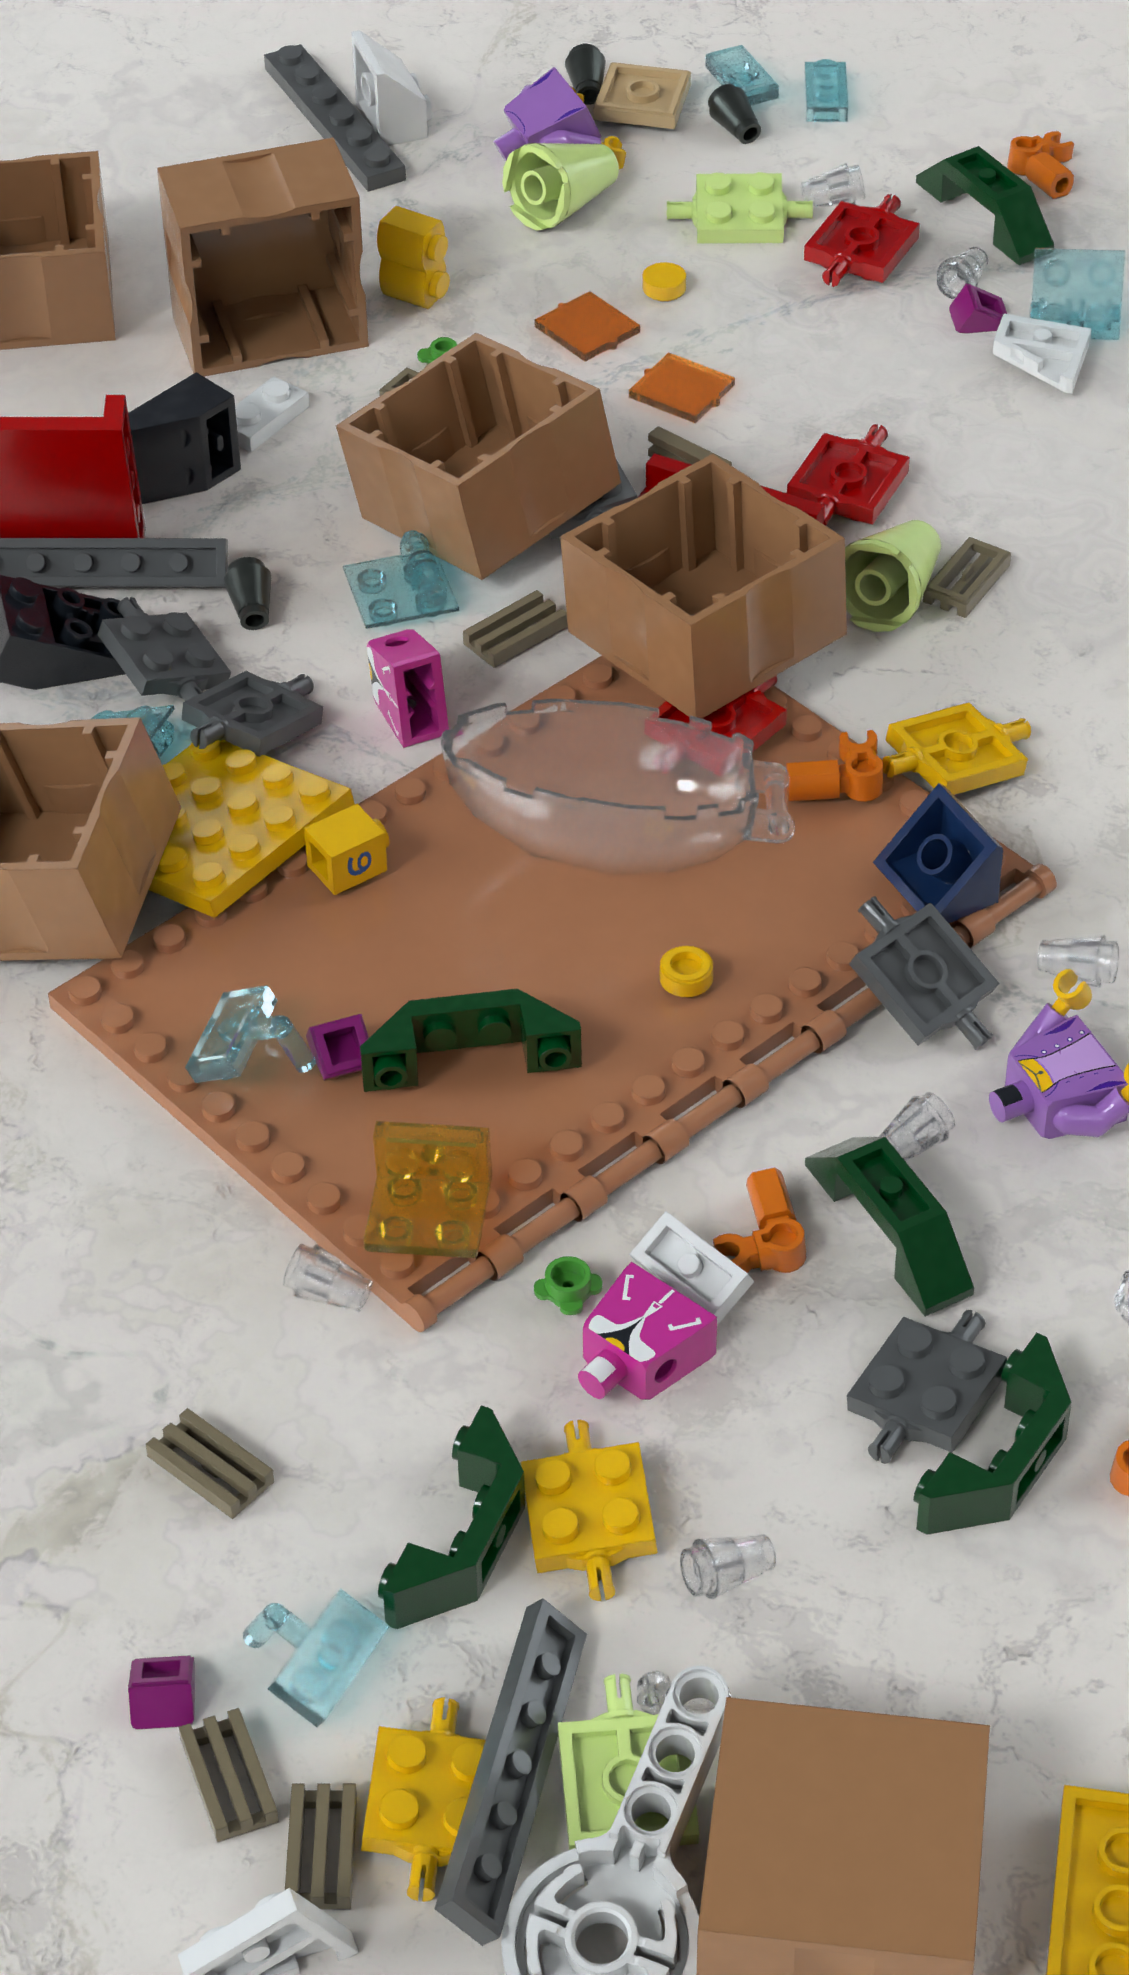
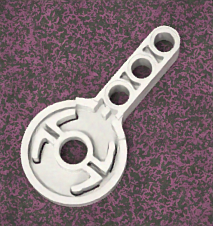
[501,1666,729,1975]

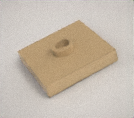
[593,62,691,129]

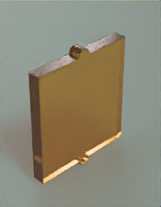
[534,291,640,362]
[629,352,735,424]

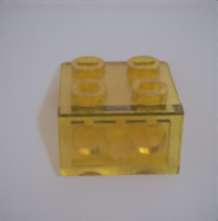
[363,1121,493,1258]

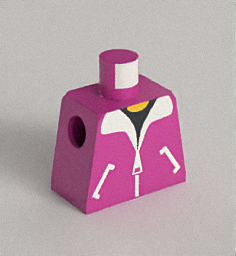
[367,629,449,748]
[578,1262,717,1400]

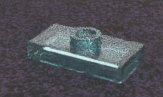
[705,45,779,105]

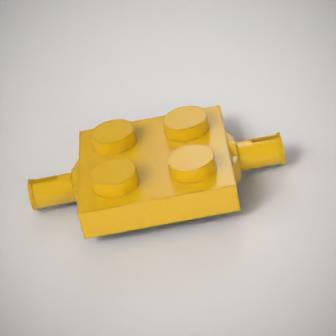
[882,702,1031,795]
[521,1419,658,1601]
[361,1697,486,1902]

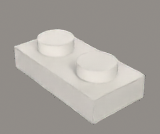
[235,376,309,452]
[629,1211,754,1326]

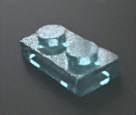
[804,59,848,122]

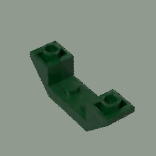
[916,146,1054,265]
[360,988,582,1092]
[805,1136,974,1317]
[913,1332,1072,1535]
[378,1405,525,1629]

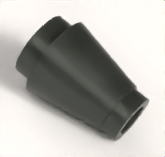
[565,43,606,105]
[708,84,761,144]
[224,557,271,630]

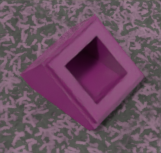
[949,283,1007,333]
[306,1014,369,1081]
[128,1655,195,1729]

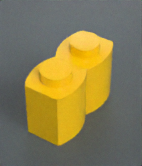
[377,206,450,309]

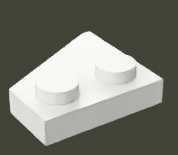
[993,314,1091,394]
[178,1888,359,1975]

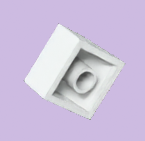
[351,30,433,146]

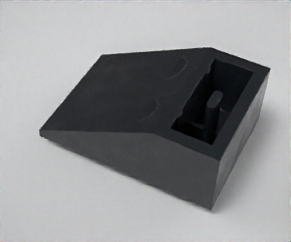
[128,372,241,504]
[0,575,125,690]

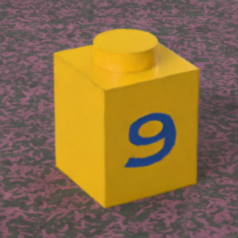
[304,803,390,895]

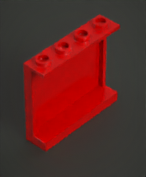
[0,395,146,538]

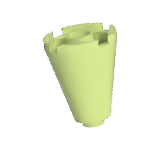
[502,143,619,230]
[845,520,941,632]

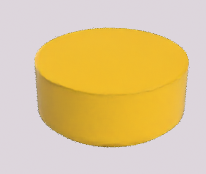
[642,262,686,301]
[659,946,713,997]

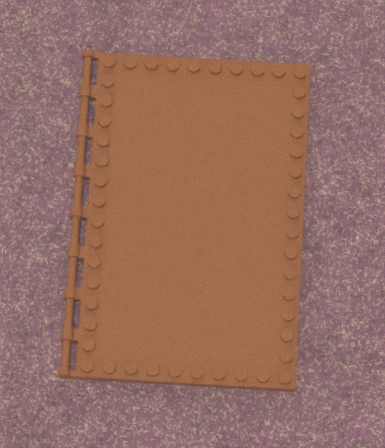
[48,656,1057,1332]

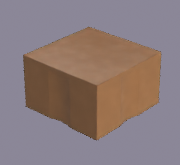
[157,137,369,377]
[0,151,116,350]
[336,333,621,580]
[560,454,847,722]
[0,717,182,961]
[697,1697,990,1975]

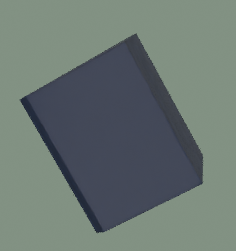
[873,783,1003,923]

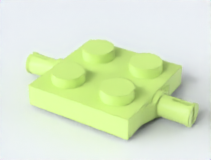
[667,172,813,243]
[558,1674,700,1850]

